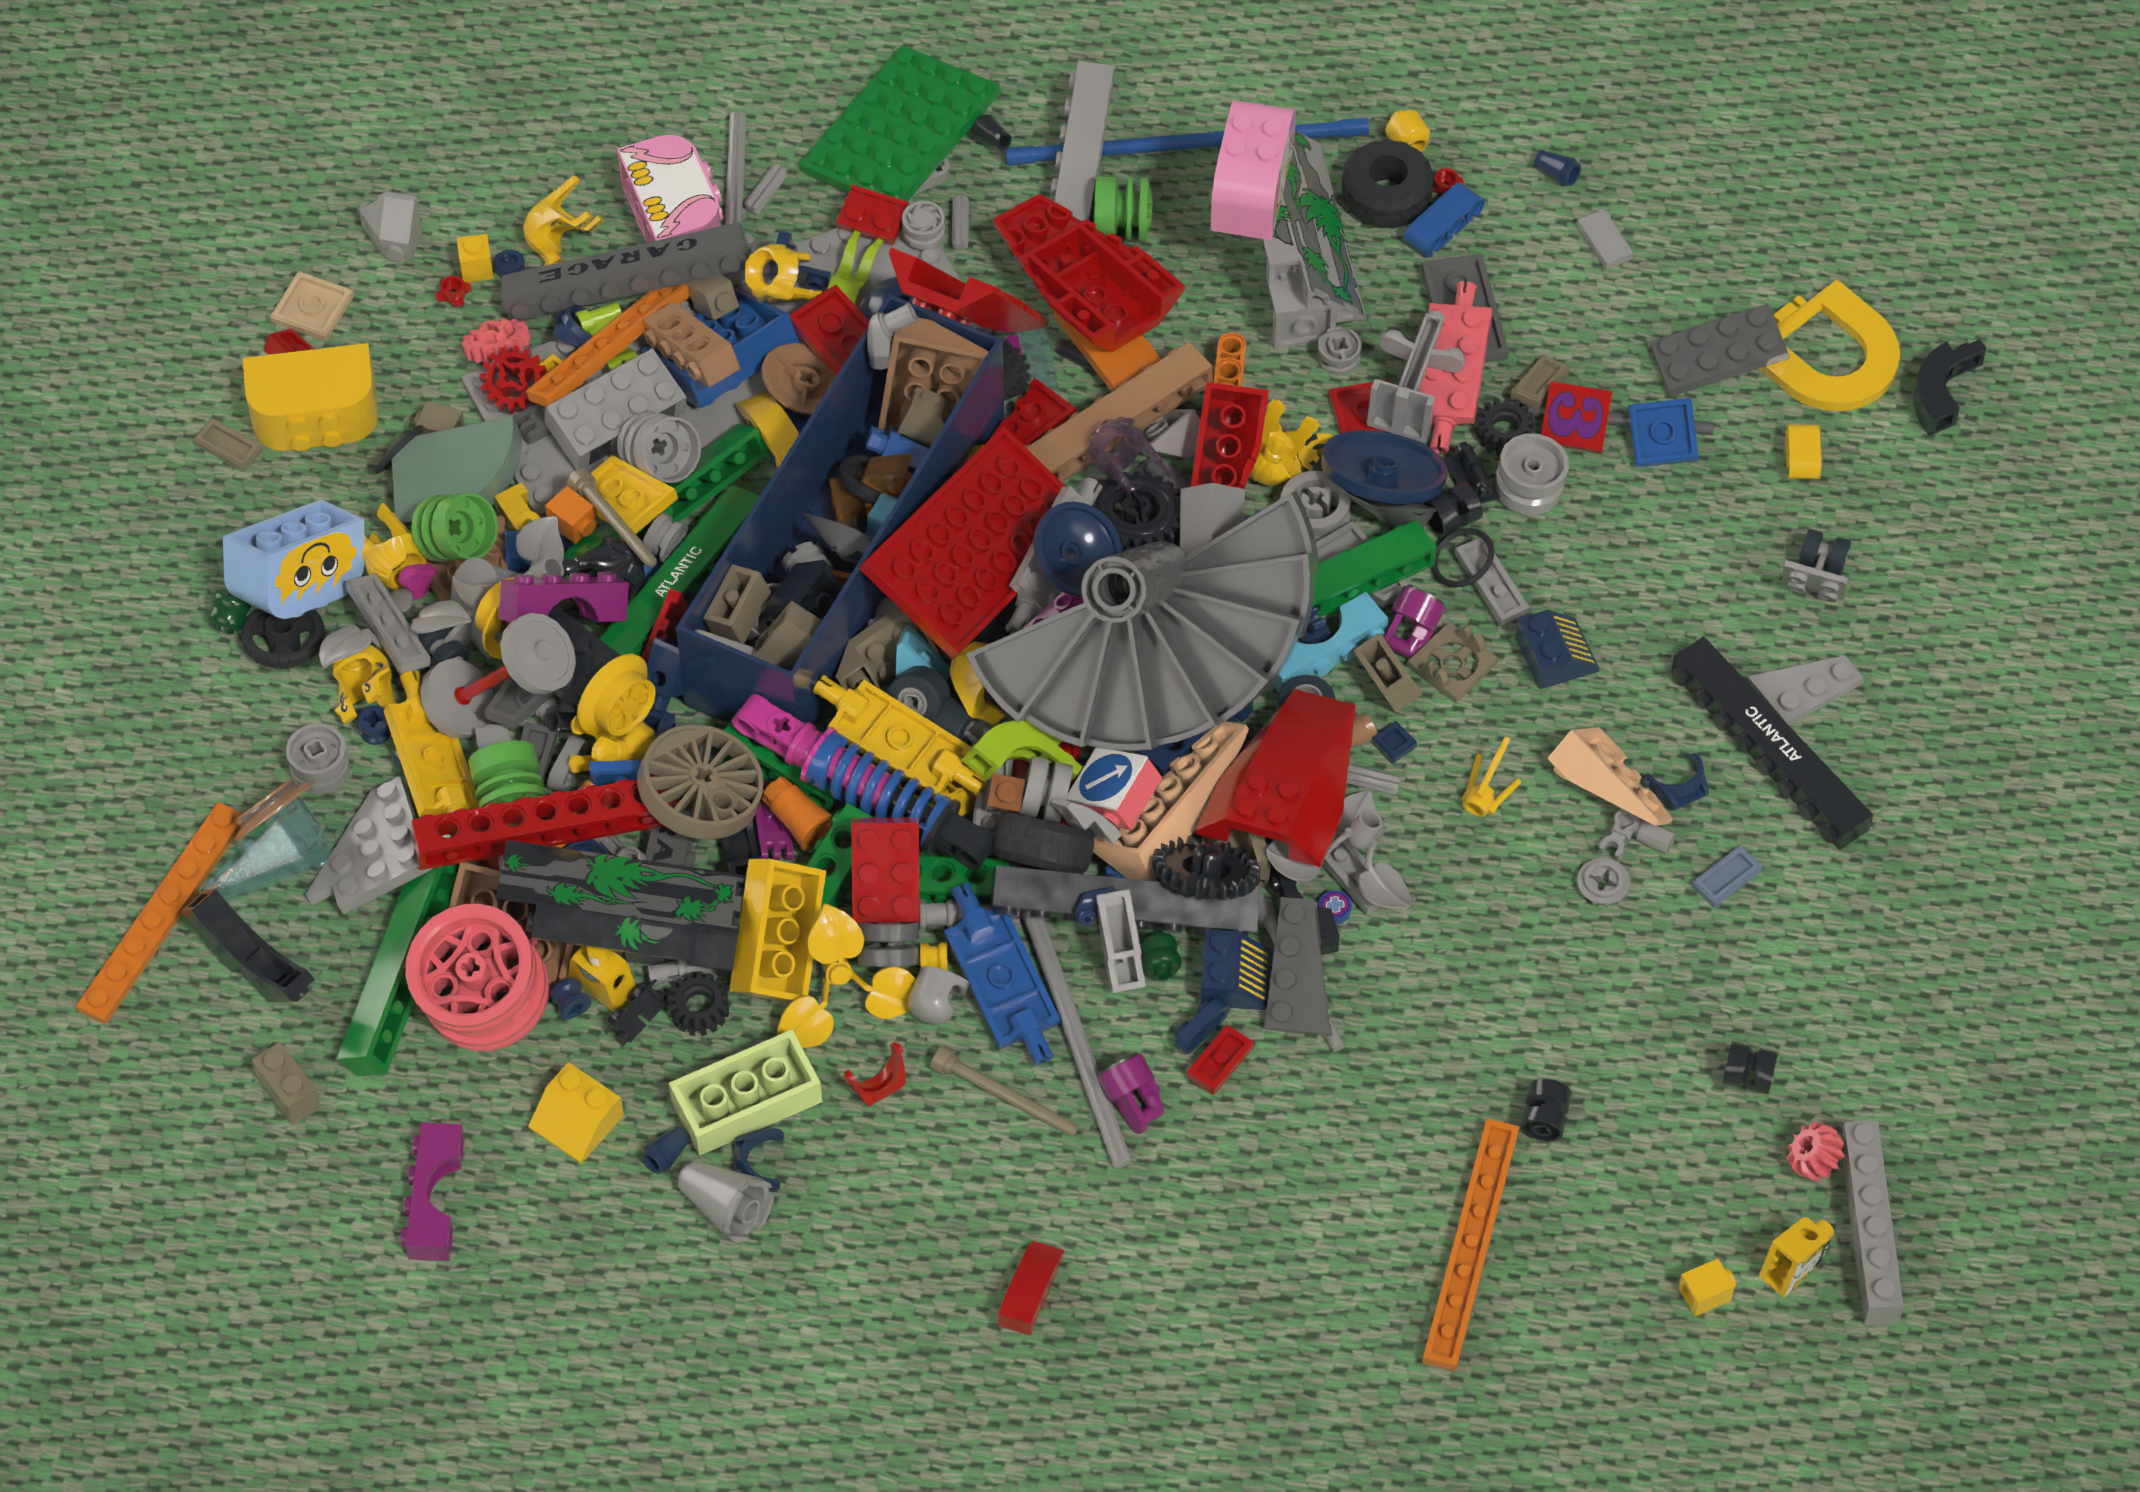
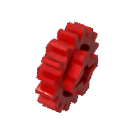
[479,345,548,414]

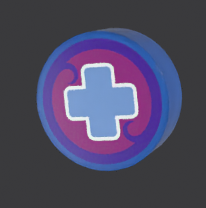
[1319,890,1352,924]

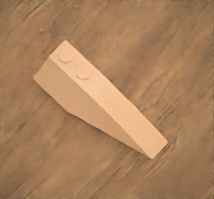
[1093,722,1249,881]

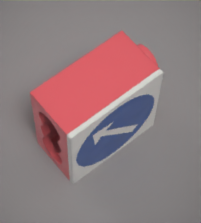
[1066,747,1162,830]

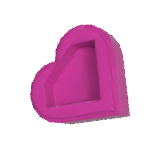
[398,563,437,600]

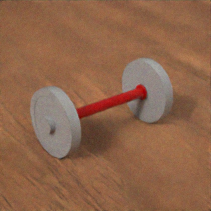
[420,613,576,739]

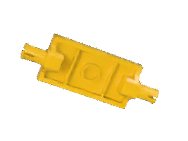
[384,670,478,817]
[813,675,989,799]

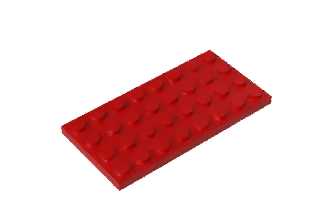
[859,426,1065,659]

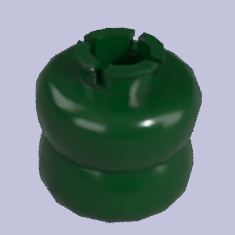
[207,586,252,634]
[1139,930,1182,981]

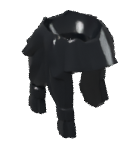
[562,535,646,601]

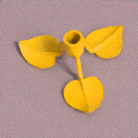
[777,904,916,1048]

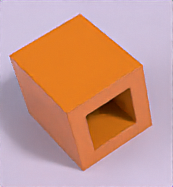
[545,486,597,544]

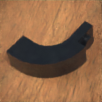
[1913,339,1987,436]

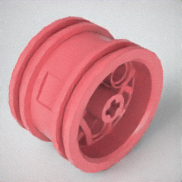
[405,904,550,1051]

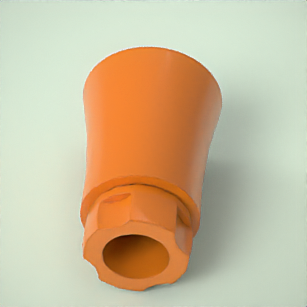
[762,777,833,851]

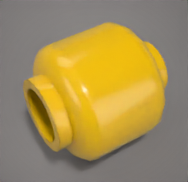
[1385,110,1430,152]

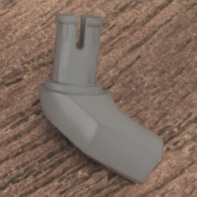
[867,303,918,369]

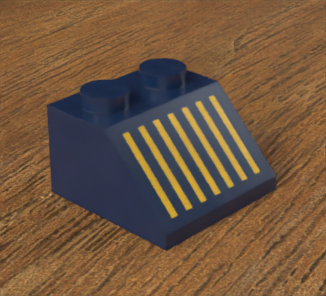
[1516,610,1600,689]
[1201,929,1271,1010]

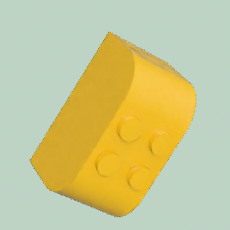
[242,343,379,451]

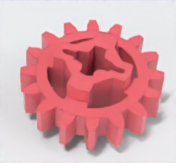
[462,318,531,363]

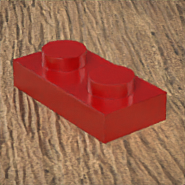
[1187,1024,1254,1095]

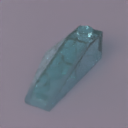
[199,797,331,903]

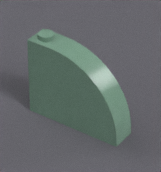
[391,416,522,531]

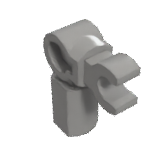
[1599,809,1676,861]

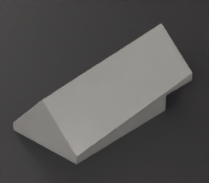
[1180,483,1245,556]

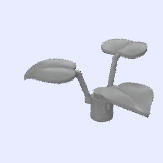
[452,516,564,609]
[319,588,472,675]
[1265,790,1412,909]

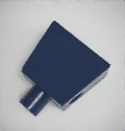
[647,634,684,712]

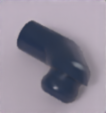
[1075,886,1115,926]

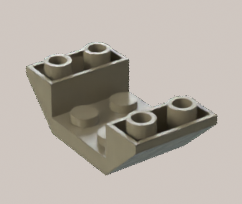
[836,607,952,690]

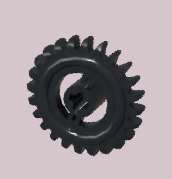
[1092,471,1181,552]
[1152,835,1261,900]

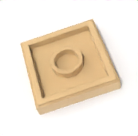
[270,271,354,341]

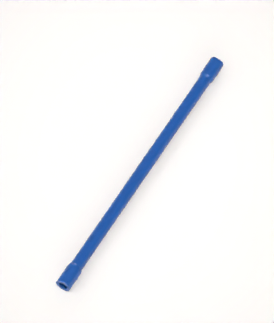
[1006,117,1369,166]

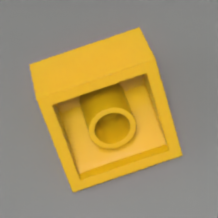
[528,1062,624,1164]

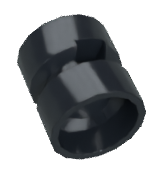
[1423,482,1483,538]
[1722,1041,1778,1095]
[1520,1079,1572,1142]

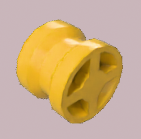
[920,942,948,971]

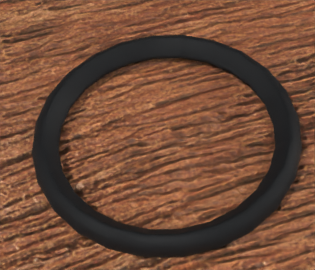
[374,425,424,474]
[1431,528,1495,588]

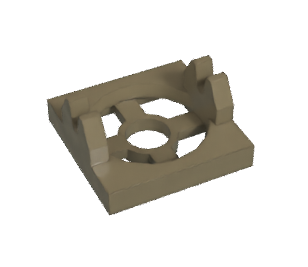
[1407,621,1499,704]

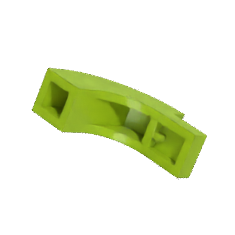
[962,720,1083,781]

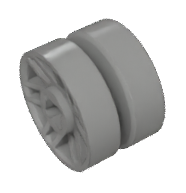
[286,723,350,794]
[1019,756,1073,824]

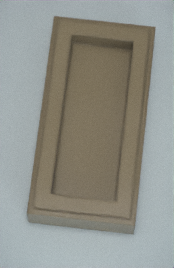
[1510,355,1570,410]
[193,418,263,472]

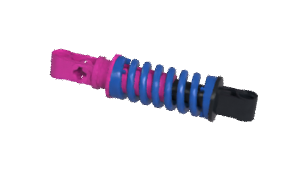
[732,694,995,870]

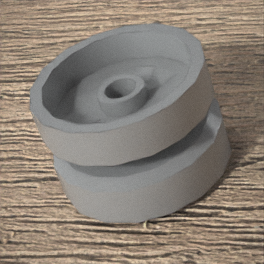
[1494,434,1569,515]

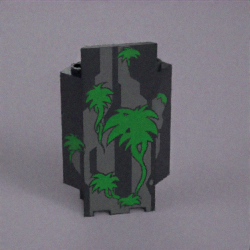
[496,840,746,977]

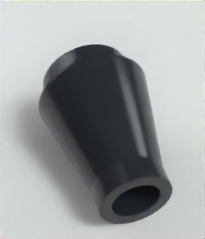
[970,114,1012,150]

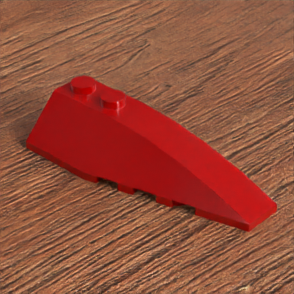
[1191,382,1269,489]

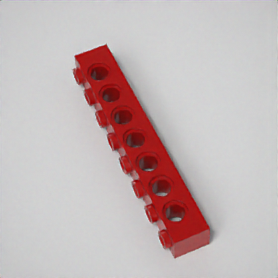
[411,774,680,870]

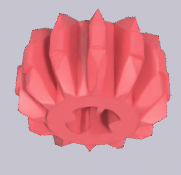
[1786,1121,1846,1182]

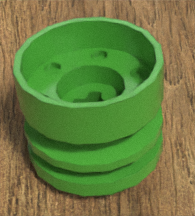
[1094,175,1153,242]
[411,492,498,562]
[468,740,546,808]

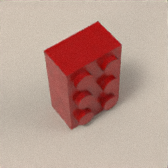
[852,817,919,923]

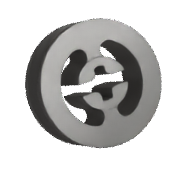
[1281,471,1350,542]

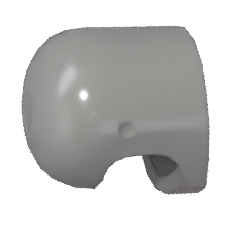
[908,966,970,1025]

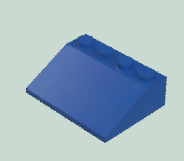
[640,287,799,408]

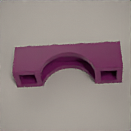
[499,572,629,623]
[401,1123,465,1261]

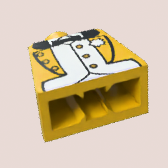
[1759,1217,1834,1298]

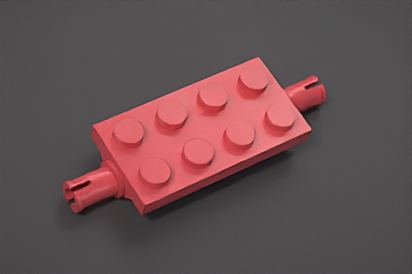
[1419,281,1493,455]

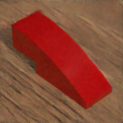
[998,1240,1065,1336]

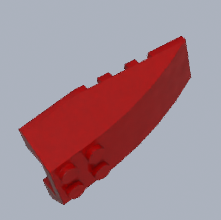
[992,194,1185,352]
[888,248,1049,332]
[1196,689,1356,867]

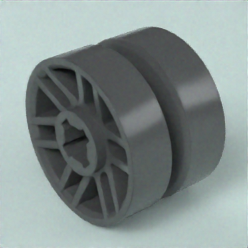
[858,922,919,967]

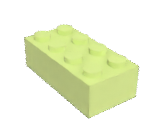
[669,1030,822,1156]

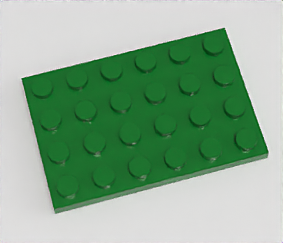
[798,45,1001,202]

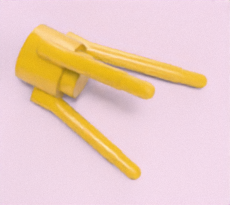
[1461,737,1521,817]

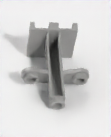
[1367,310,1465,443]

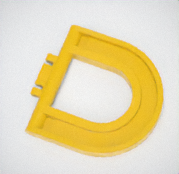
[1759,280,1900,411]

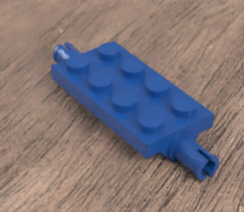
[944,883,1061,1066]

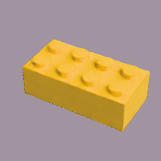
[729,859,826,1003]

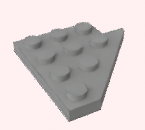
[306,776,432,914]

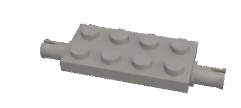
[1005,477,1102,634]

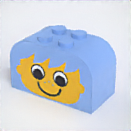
[223,499,365,619]

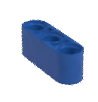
[1404,182,1485,258]

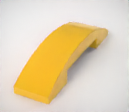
[736,392,799,468]

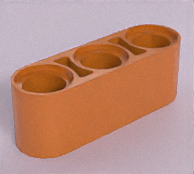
[1213,332,1246,387]

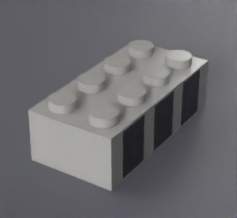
[544,348,687,469]

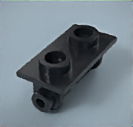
[1445,442,1499,504]
[604,979,668,1045]

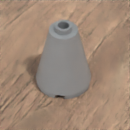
[678,1161,774,1243]

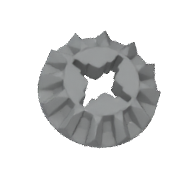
[1577,858,1630,908]

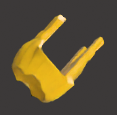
[745,244,823,303]
[1250,399,1320,487]
[362,503,427,590]
[568,716,656,773]

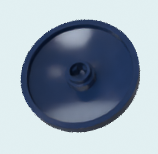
[1321,430,1448,504]

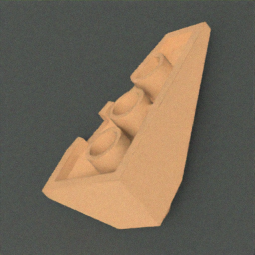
[1547,727,1673,826]

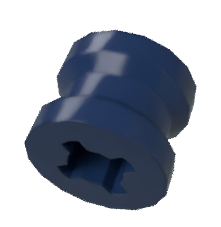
[357,705,391,745]
[549,978,591,1020]

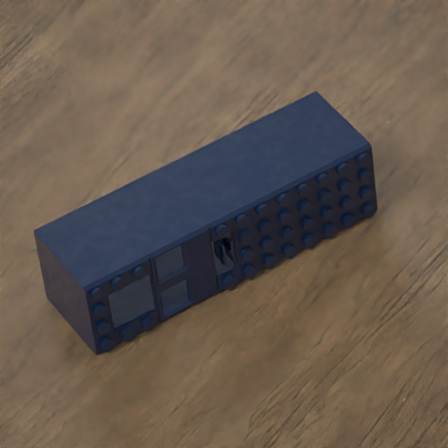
[676,294,1004,726]

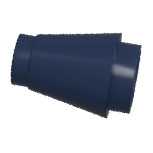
[1534,150,1581,186]
[641,1126,691,1174]

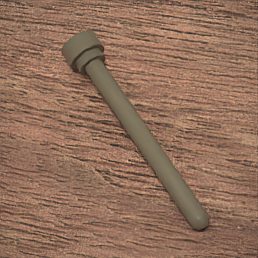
[567,468,657,567]
[930,1045,1078,1136]

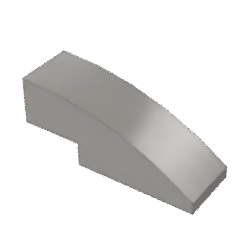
[1096,889,1146,993]

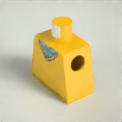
[568,946,636,1012]

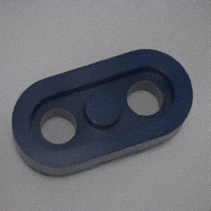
[1175,998,1230,1055]

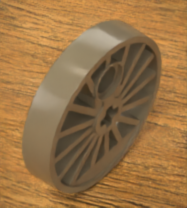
[637,725,764,840]

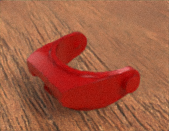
[843,1042,906,1107]

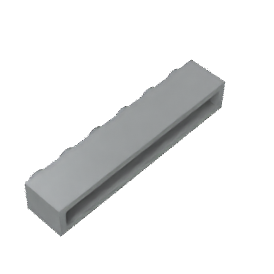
[1051,61,1114,221]
[1840,1121,1904,1325]

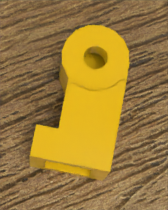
[494,482,540,531]

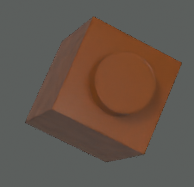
[985,773,1026,814]

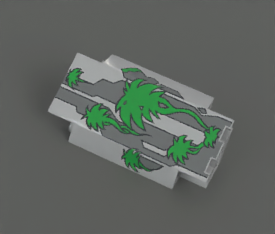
[1262,131,1367,349]

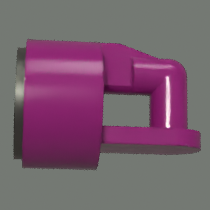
[1384,584,1446,658]
[1097,1052,1164,1134]

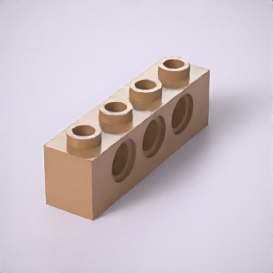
[643,302,740,387]

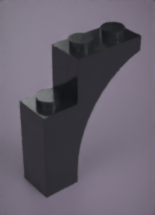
[181,889,315,1002]

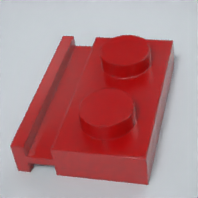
[836,184,909,246]

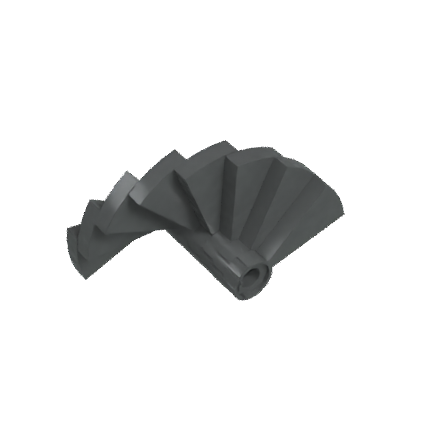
[966,491,1319,751]

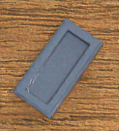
[1691,845,1763,908]

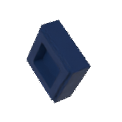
[1371,721,1417,764]

